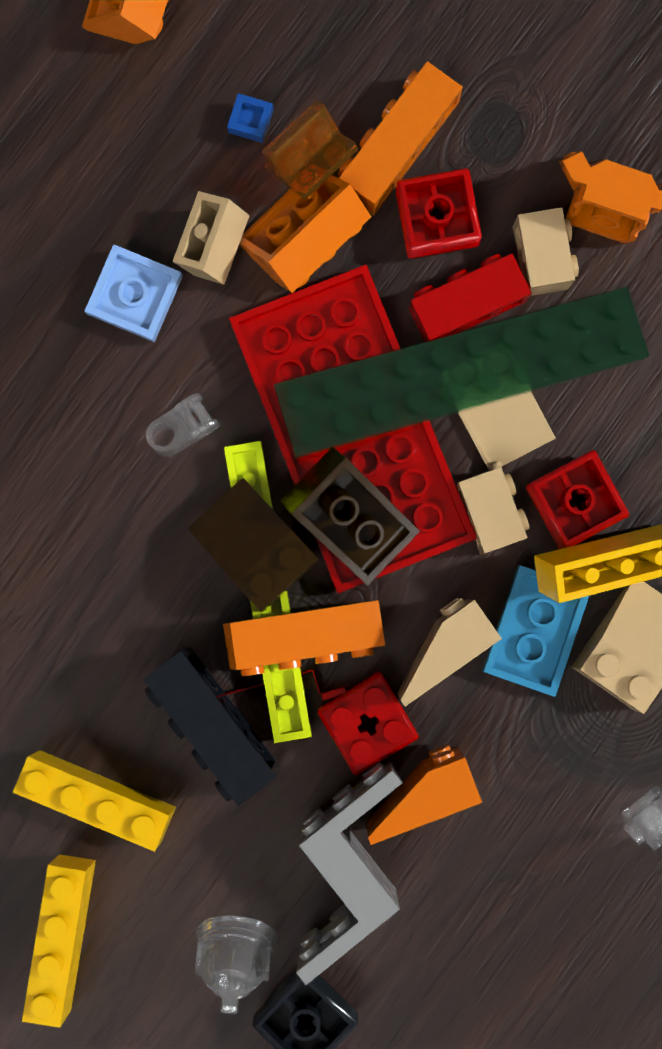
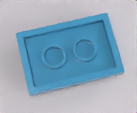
[482,565,589,697]

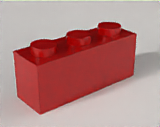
[409,253,532,348]

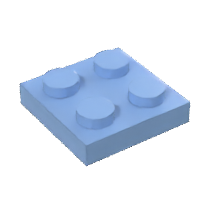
[84,244,183,343]

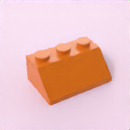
[82,0,169,44]
[239,166,371,293]

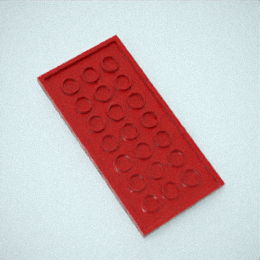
[229,265,477,593]

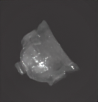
[195,915,278,1014]

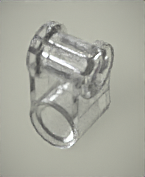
[146,393,220,457]

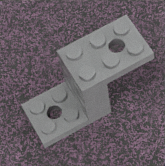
[296,759,402,985]

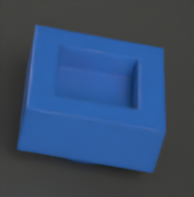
[227,93,274,143]

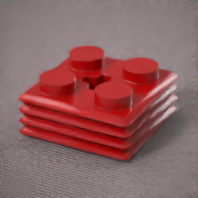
[395,168,482,259]
[526,450,629,549]
[318,672,419,775]

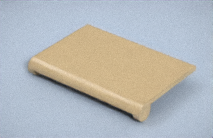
[438,342,556,471]

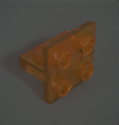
[262,100,358,199]

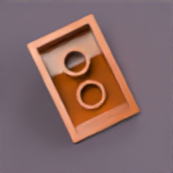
[366,745,482,845]

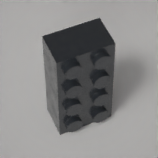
[143,647,280,806]

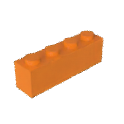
[337,61,463,216]
[223,600,385,676]

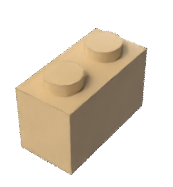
[173,191,249,285]
[513,207,579,296]
[456,467,529,555]

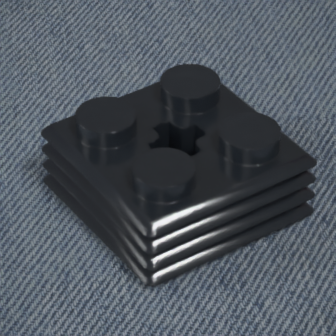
[252,970,358,1049]

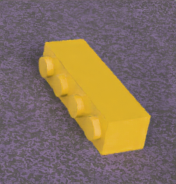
[534,524,662,603]
[13,750,176,852]
[22,854,96,1028]

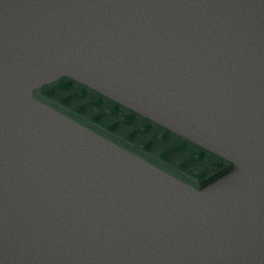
[274,287,650,459]

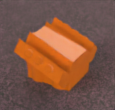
[558,151,662,244]

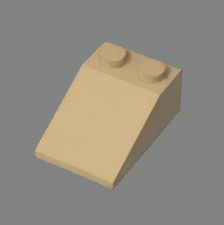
[571,581,662,714]
[397,597,502,707]

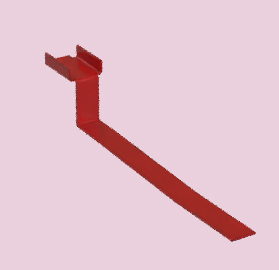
[217,670,348,701]

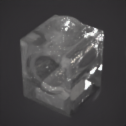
[621,786,662,851]

